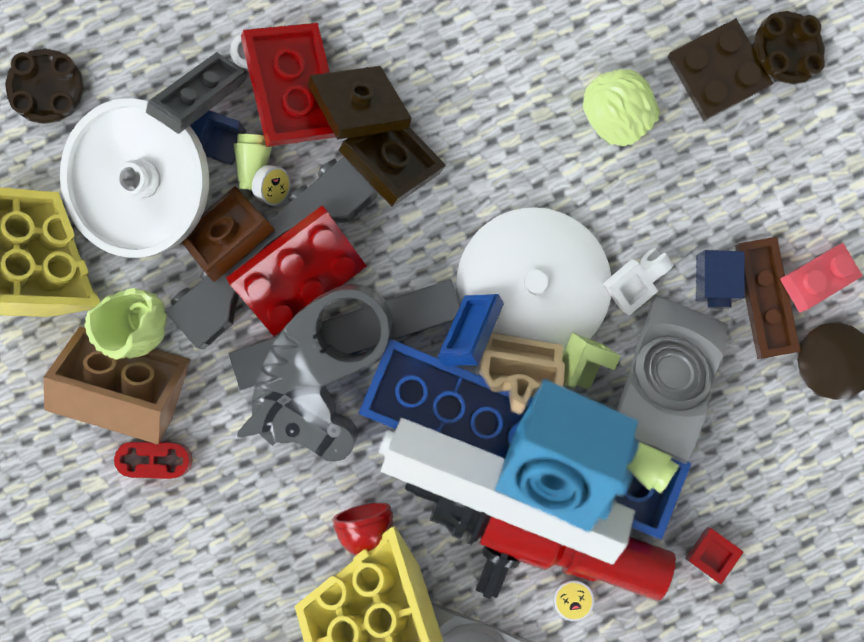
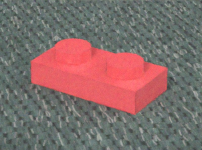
[780,243,863,313]

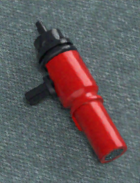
[405,482,676,601]

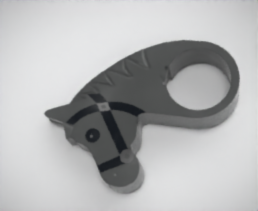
[237,284,392,462]

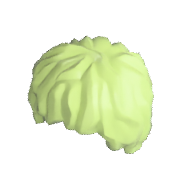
[583,69,660,146]
[85,288,167,359]

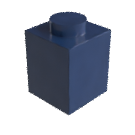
[696,250,745,309]

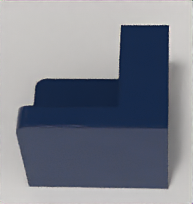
[190,110,246,165]

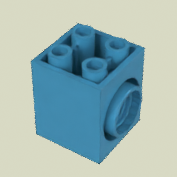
[494,379,640,533]

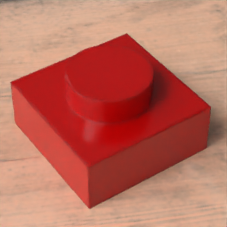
[685,527,744,584]

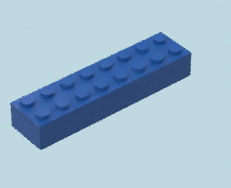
[358,339,692,540]

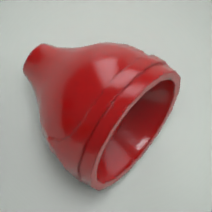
[332,503,393,556]

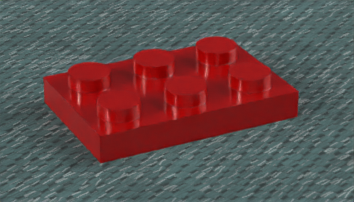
[241,23,336,147]
[226,206,367,336]

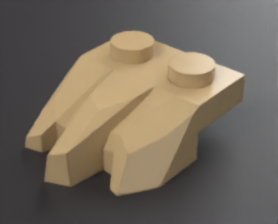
[479,333,565,414]

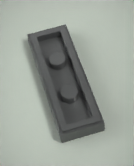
[145,52,248,134]

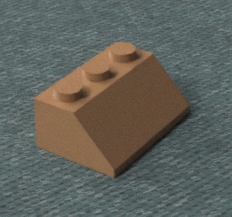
[43,326,190,444]

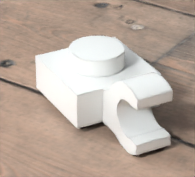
[603,248,674,316]

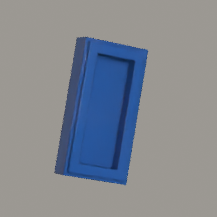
[437,294,504,365]

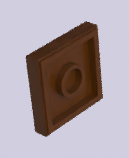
[182,186,275,282]

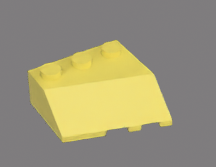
[0,187,100,317]
[294,526,444,642]

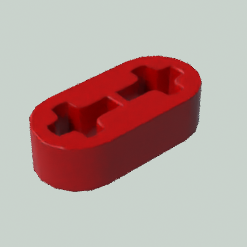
[114,441,193,479]

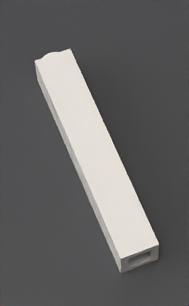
[379,418,635,565]

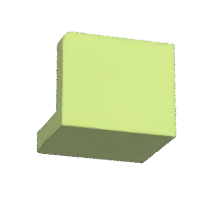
[562,333,621,389]

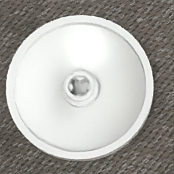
[60,98,209,258]
[456,207,611,353]

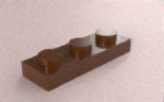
[735,237,801,359]

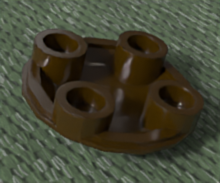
[754,11,825,85]
[5,48,84,124]
[797,322,864,400]

